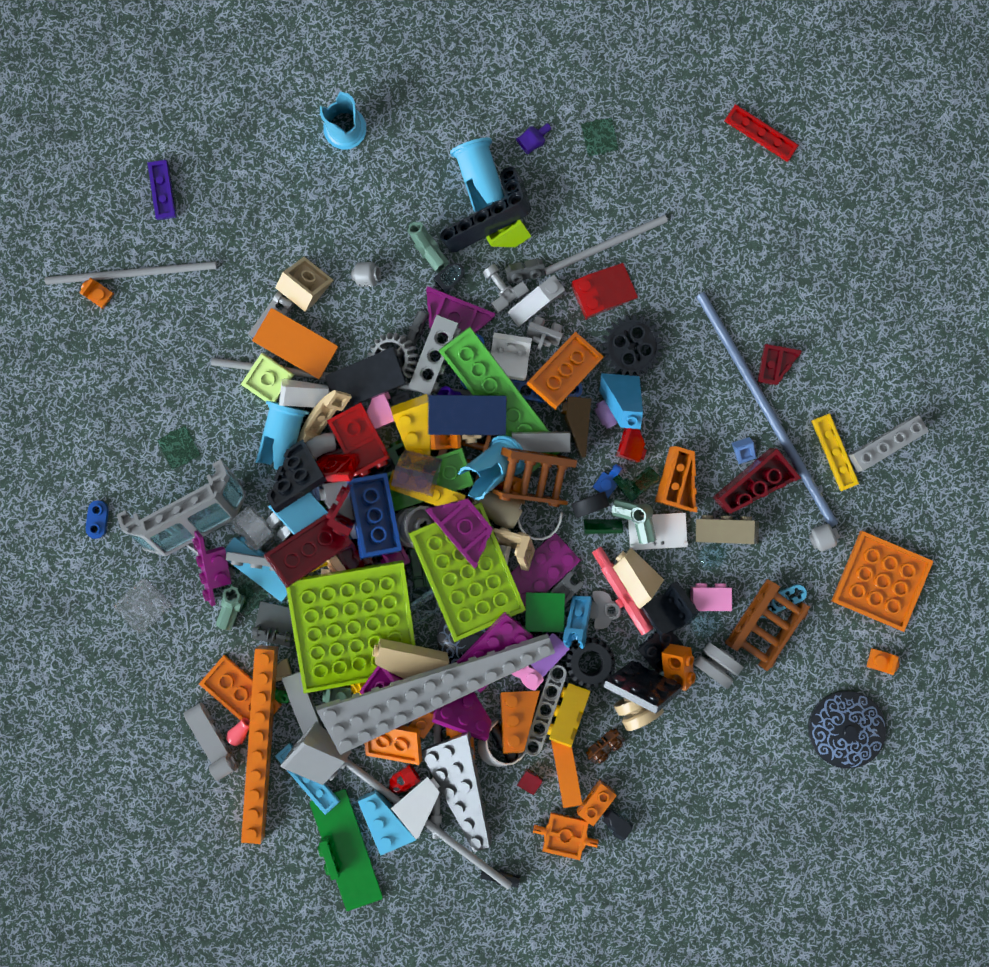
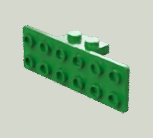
[309,789,383,911]

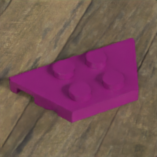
[426,286,495,336]
[425,499,493,569]

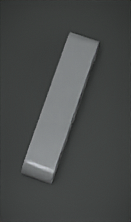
[525,663,567,756]

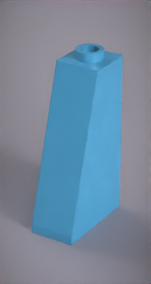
[599,373,643,429]

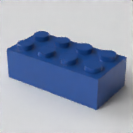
[347,473,402,560]

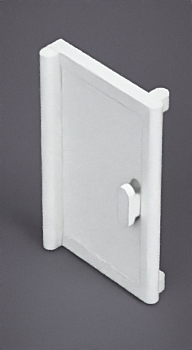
[628,513,688,550]

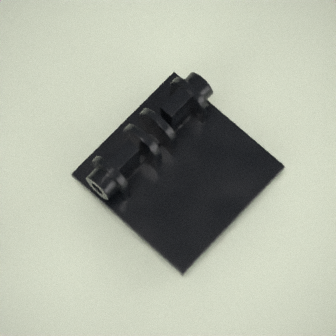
[637,632,684,673]

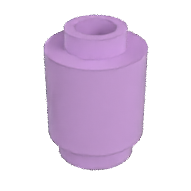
[594,400,618,429]

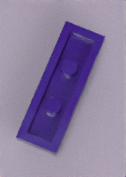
[147,160,177,220]

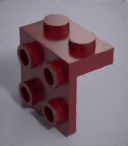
[326,483,354,536]

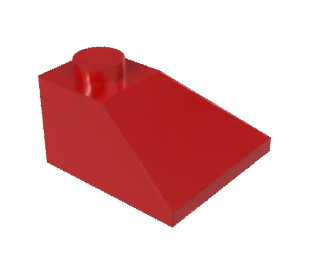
[616,428,647,463]

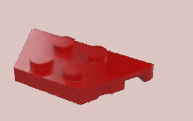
[316,454,359,483]

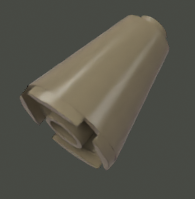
[469,490,525,530]

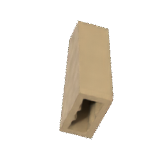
[372,638,449,679]

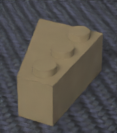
[696,515,759,544]

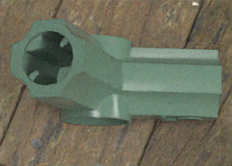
[407,221,450,273]
[611,499,657,544]
[215,586,246,631]

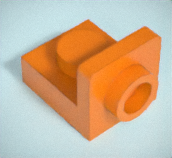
[80,278,114,309]
[866,648,899,675]

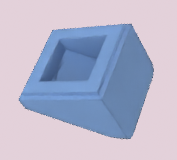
[732,437,757,464]

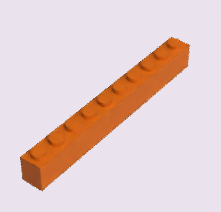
[241,645,278,844]

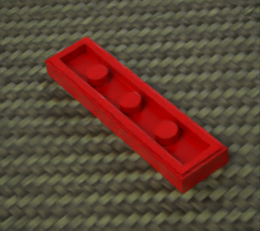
[724,104,799,162]

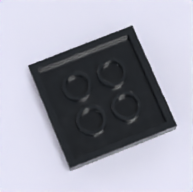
[604,661,683,714]

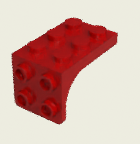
[327,403,390,477]

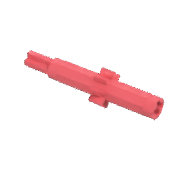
[592,547,653,635]

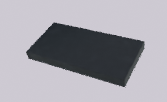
[325,347,407,412]

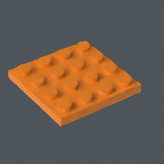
[831,531,933,632]

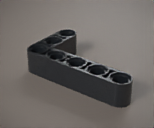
[440,166,531,253]

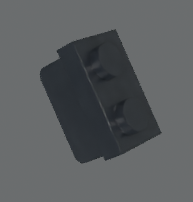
[641,581,699,636]

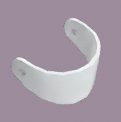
[517,504,563,540]
[478,719,526,767]

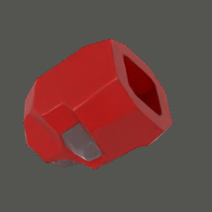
[389,763,421,793]

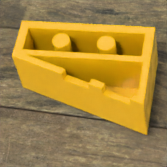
[547,683,590,748]

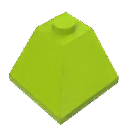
[486,219,532,247]

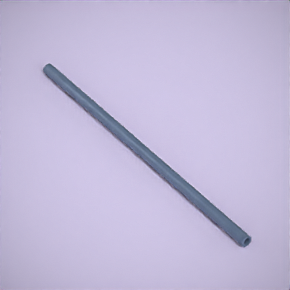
[696,292,838,527]

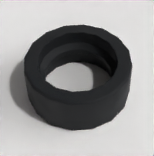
[571,491,610,518]

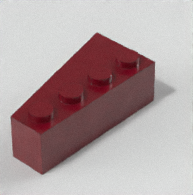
[713,448,801,514]

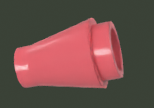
[226,718,250,746]

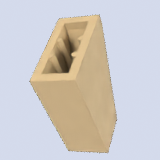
[613,548,664,609]

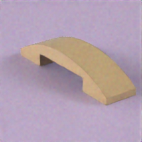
[297,390,352,443]

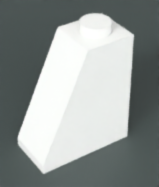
[279,378,330,407]
[391,777,440,839]

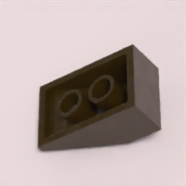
[561,396,591,459]

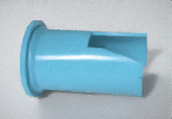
[320,91,367,150]
[450,137,505,212]
[255,401,310,470]
[458,435,526,500]

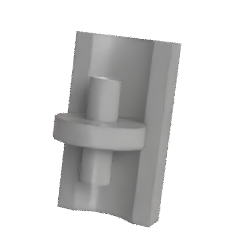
[526,316,563,350]

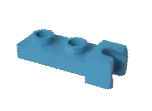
[563,596,593,649]

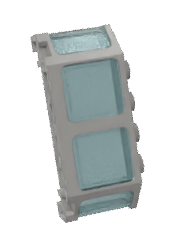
[117,459,246,556]

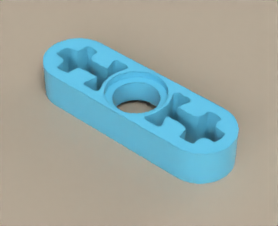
[760,584,807,618]

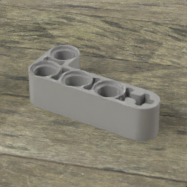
[184,702,239,781]

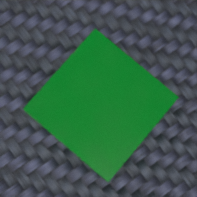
[525,592,565,632]

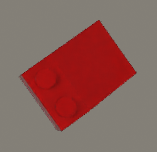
[571,263,638,320]

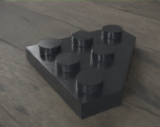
[266,439,327,513]

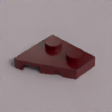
[757,344,802,386]

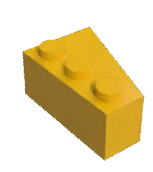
[391,394,431,465]

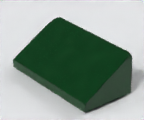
[584,519,624,534]

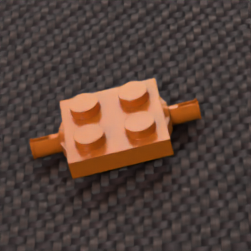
[533,812,598,860]

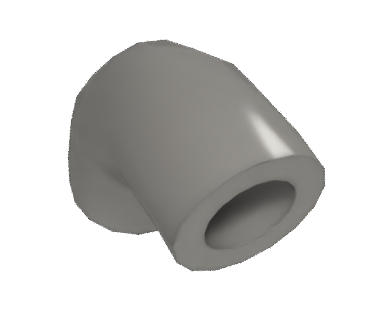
[306,432,336,460]

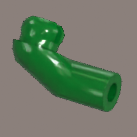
[275,688,290,704]

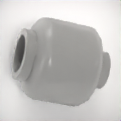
[351,262,381,287]
[809,524,840,552]

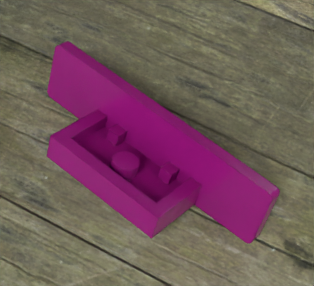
[192,530,232,606]

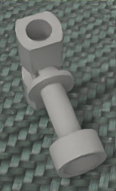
[483,264,529,314]

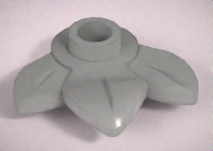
[590,591,622,629]

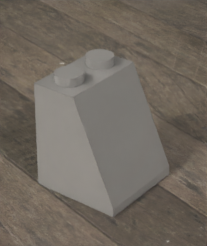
[280,722,351,785]

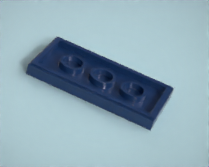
[427,395,507,435]

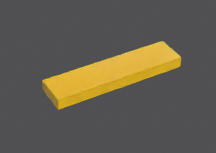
[811,413,859,491]

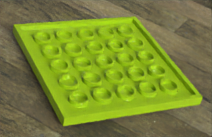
[286,560,416,693]

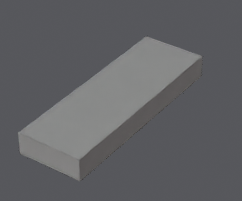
[512,431,570,452]

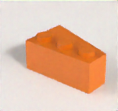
[655,446,697,513]
[500,691,540,754]

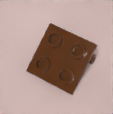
[586,728,625,764]

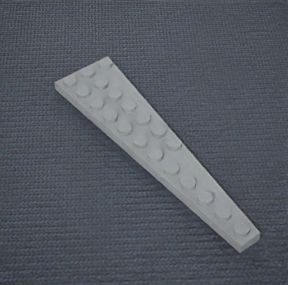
[315,634,555,755]

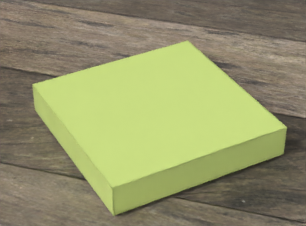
[241,353,295,402]

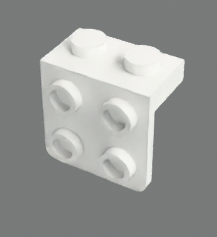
[491,333,532,381]

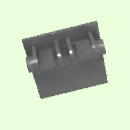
[252,601,293,647]

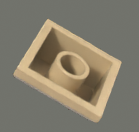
[275,257,333,311]

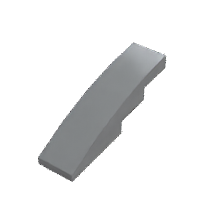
[282,672,323,735]

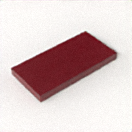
[264,513,353,588]

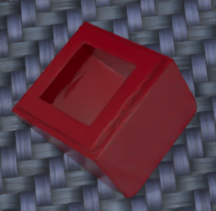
[517,768,543,795]

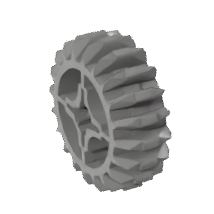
[367,333,419,378]

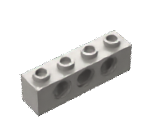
[408,315,461,395]
[848,415,929,472]

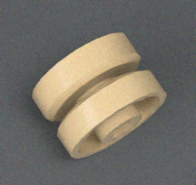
[613,697,664,731]

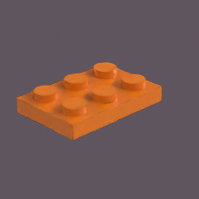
[364,726,422,765]

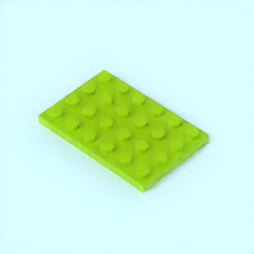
[408,502,526,642]

